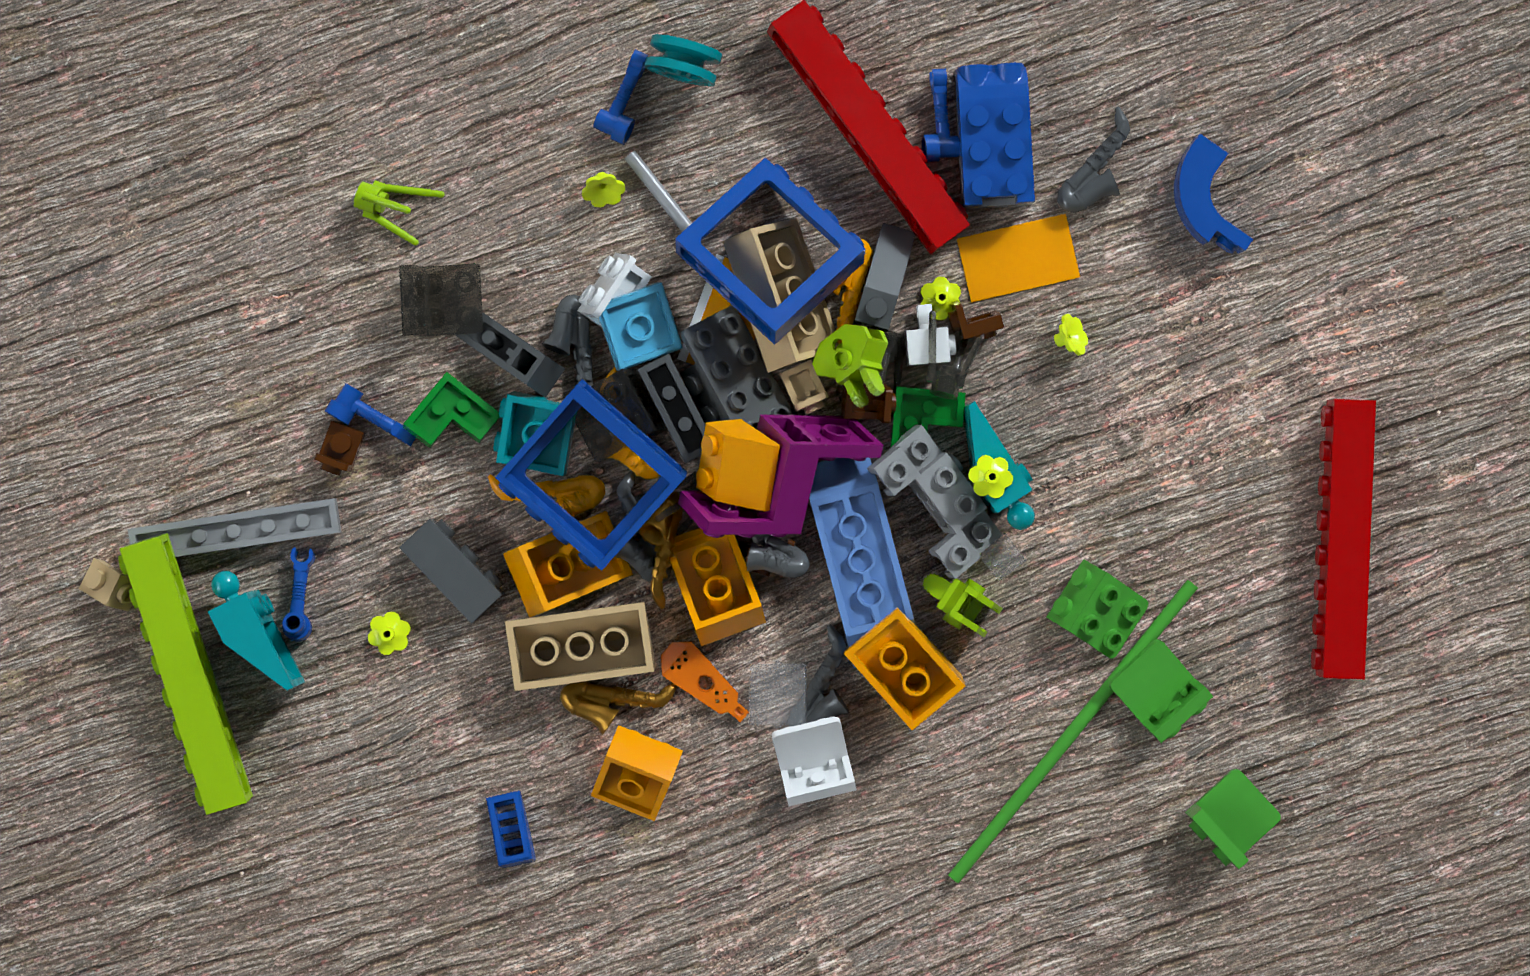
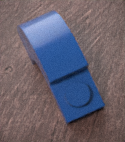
[1174,134,1253,254]

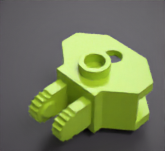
[812,324,888,408]
[922,573,1003,637]

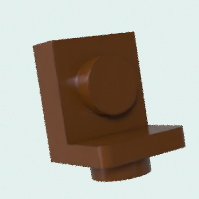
[314,421,366,476]

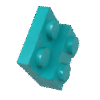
[493,391,577,476]

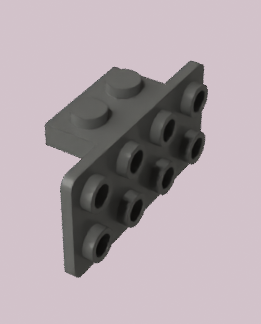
[680,306,795,429]

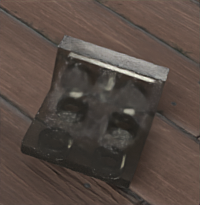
[399,263,483,337]
[575,369,667,462]

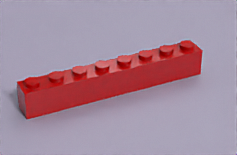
[767,0,970,255]
[1311,399,1376,680]

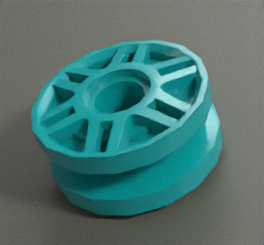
[644,34,722,87]

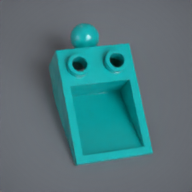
[964,401,1035,530]
[208,571,305,690]

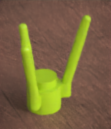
[354,180,445,246]

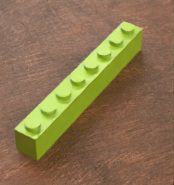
[118,533,253,815]

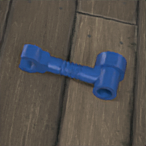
[593,49,648,145]
[921,68,960,163]
[325,383,416,447]
[282,547,315,642]

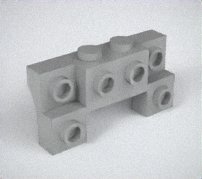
[867,425,1002,579]

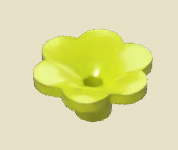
[582,172,625,208]
[920,276,961,321]
[1054,313,1088,356]
[968,455,1013,498]
[368,611,411,655]

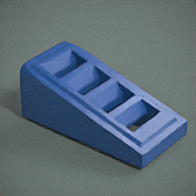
[486,790,536,868]

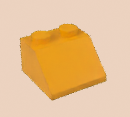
[696,419,780,511]
[591,725,683,821]

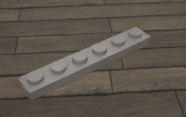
[127,498,342,557]

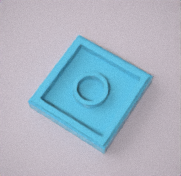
[599,282,683,371]

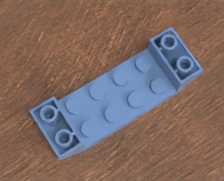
[809,458,915,668]

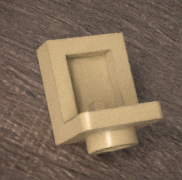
[779,360,829,415]
[79,558,132,611]

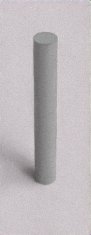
[624,151,692,232]

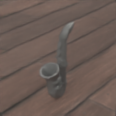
[1057,106,1130,213]
[542,294,603,397]
[615,471,672,584]
[747,534,810,578]
[788,624,849,726]

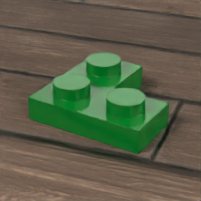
[403,372,500,448]
[890,386,966,448]

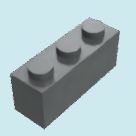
[637,354,705,464]
[399,518,505,624]

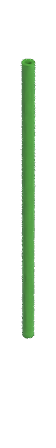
[948,580,1198,884]

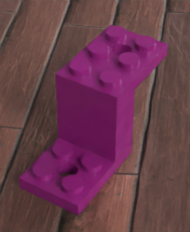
[678,414,884,538]

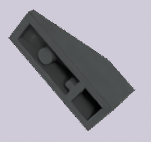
[853,223,916,332]
[455,307,565,397]

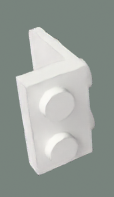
[577,253,652,327]
[772,717,857,806]

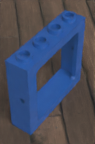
[675,158,865,345]
[495,379,688,571]

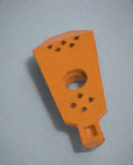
[661,641,749,722]

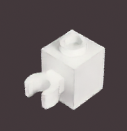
[904,304,956,366]

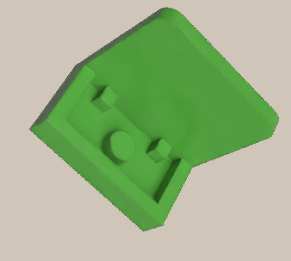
[1046,559,1149,659]
[1109,639,1214,743]
[1185,769,1281,869]

